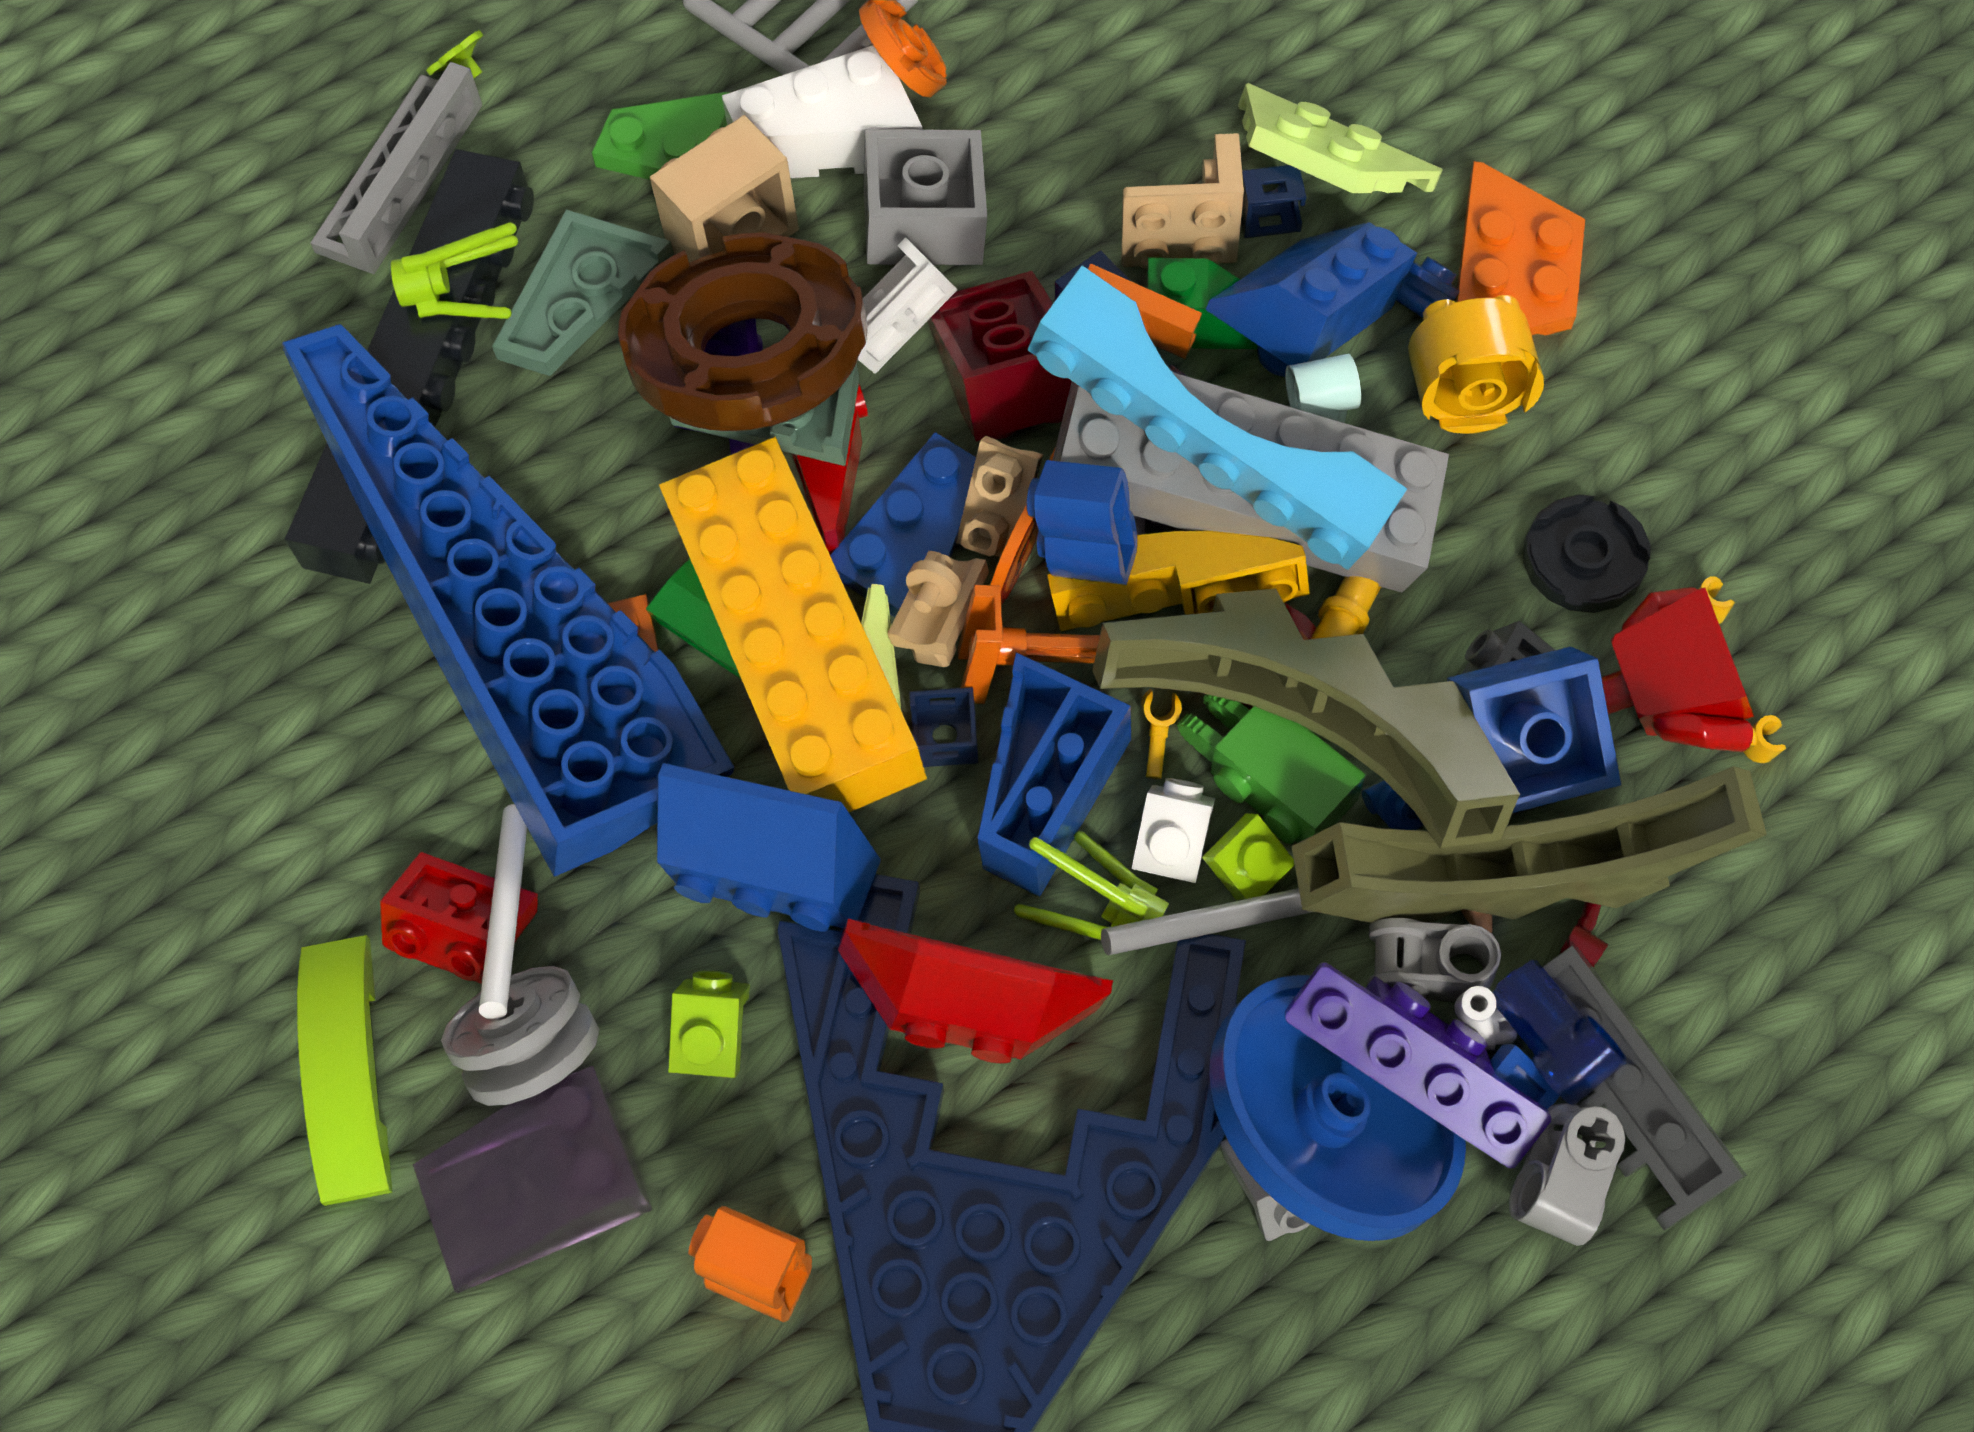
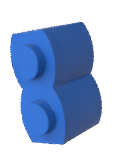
[1027,460,1137,585]

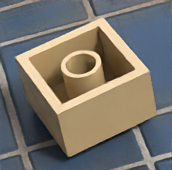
[650,115,799,262]

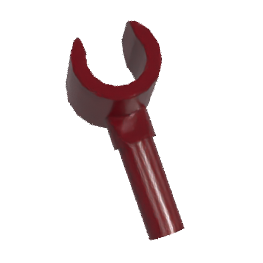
[1559,902,1609,968]

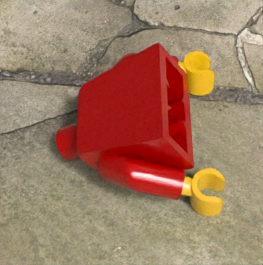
[1601,576,1786,763]

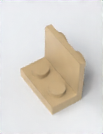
[1121,133,1244,269]

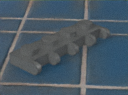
[1499,946,1747,1231]

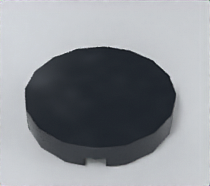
[1523,494,1651,613]

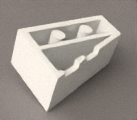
[722,45,923,178]

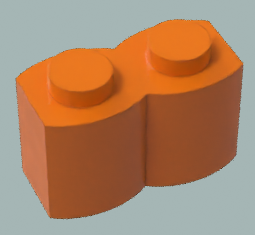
[688,1206,812,1323]

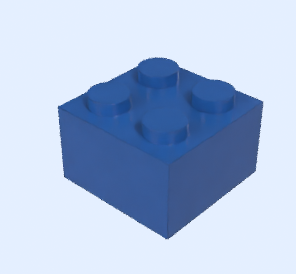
[1447,646,1621,813]

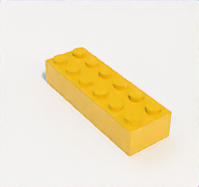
[659,437,927,812]

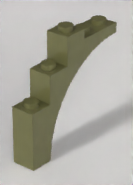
[1092,588,1520,849]
[1292,766,1767,923]

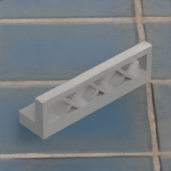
[310,62,482,274]

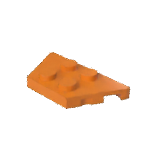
[1456,161,1585,336]

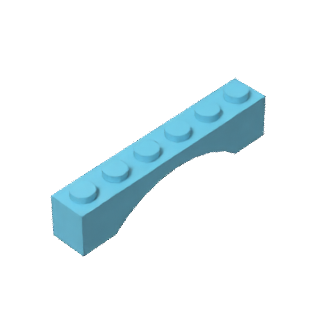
[1028,266,1407,570]

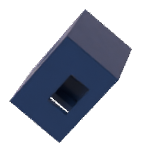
[1241,165,1306,238]
[910,687,978,767]

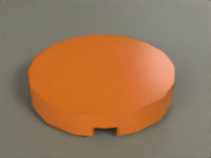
[859,0,947,98]

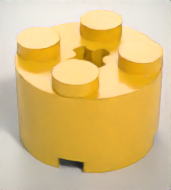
[1408,295,1544,434]

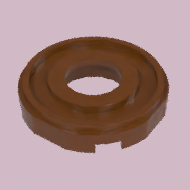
[618,232,868,431]

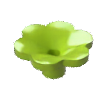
[425,30,484,79]

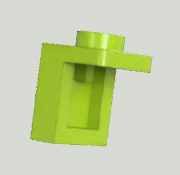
[668,971,750,1078]

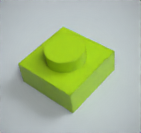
[1202,813,1295,901]

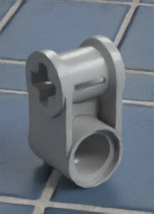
[1367,918,1501,1002]
[1509,1103,1625,1246]

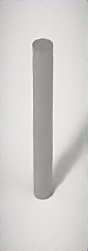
[1101,888,1312,955]

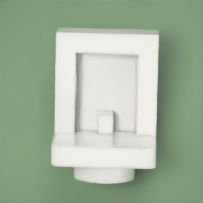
[1132,778,1215,883]

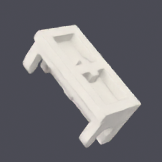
[858,237,958,374]

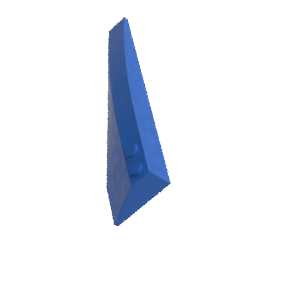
[282,324,735,877]

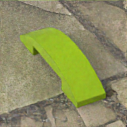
[297,935,392,1206]

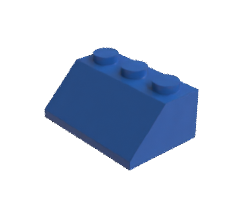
[1206,222,1417,366]
[657,763,881,932]

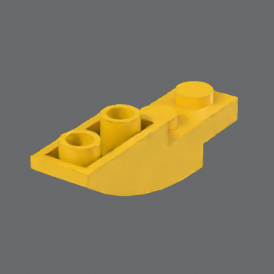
[1047,531,1310,631]

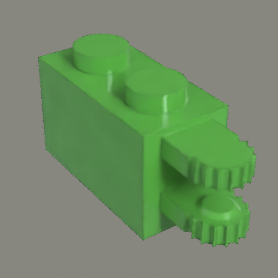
[1176,694,1366,844]

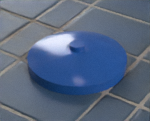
[1209,975,1466,1241]

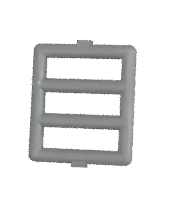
[683,0,918,75]

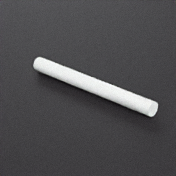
[479,804,527,1019]

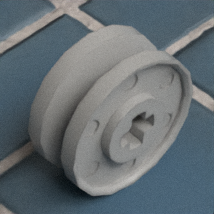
[441,966,600,1106]

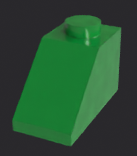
[1147,258,1258,349]

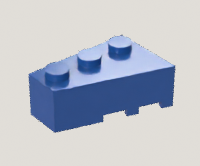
[977,652,1131,897]

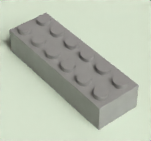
[1052,372,1449,593]

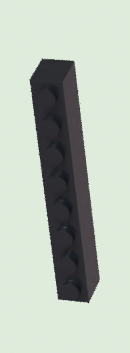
[285,149,534,584]

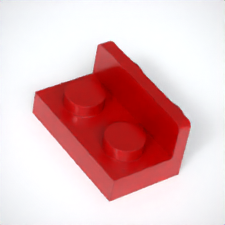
[380,852,538,984]

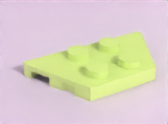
[1238,83,1443,193]

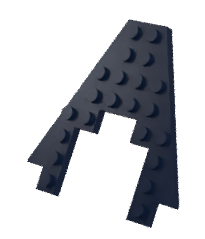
[777,874,1246,1432]

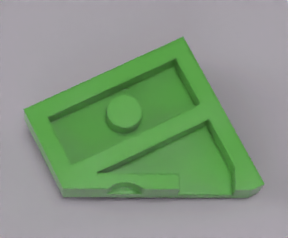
[592,92,729,180]

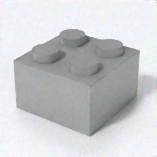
[863,129,987,265]

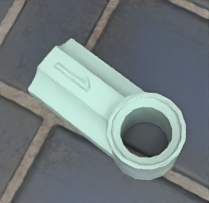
[1285,354,1361,423]

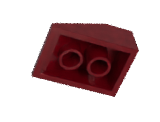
[928,271,1072,442]

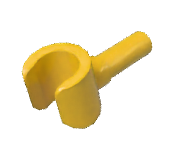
[1141,689,1182,779]

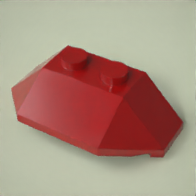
[838,918,1113,1064]

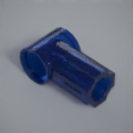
[1492,960,1628,1106]

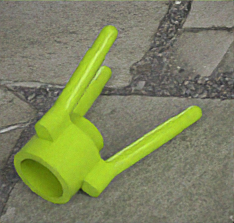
[391,222,518,319]
[1014,831,1169,940]

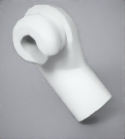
[1454,986,1517,1051]

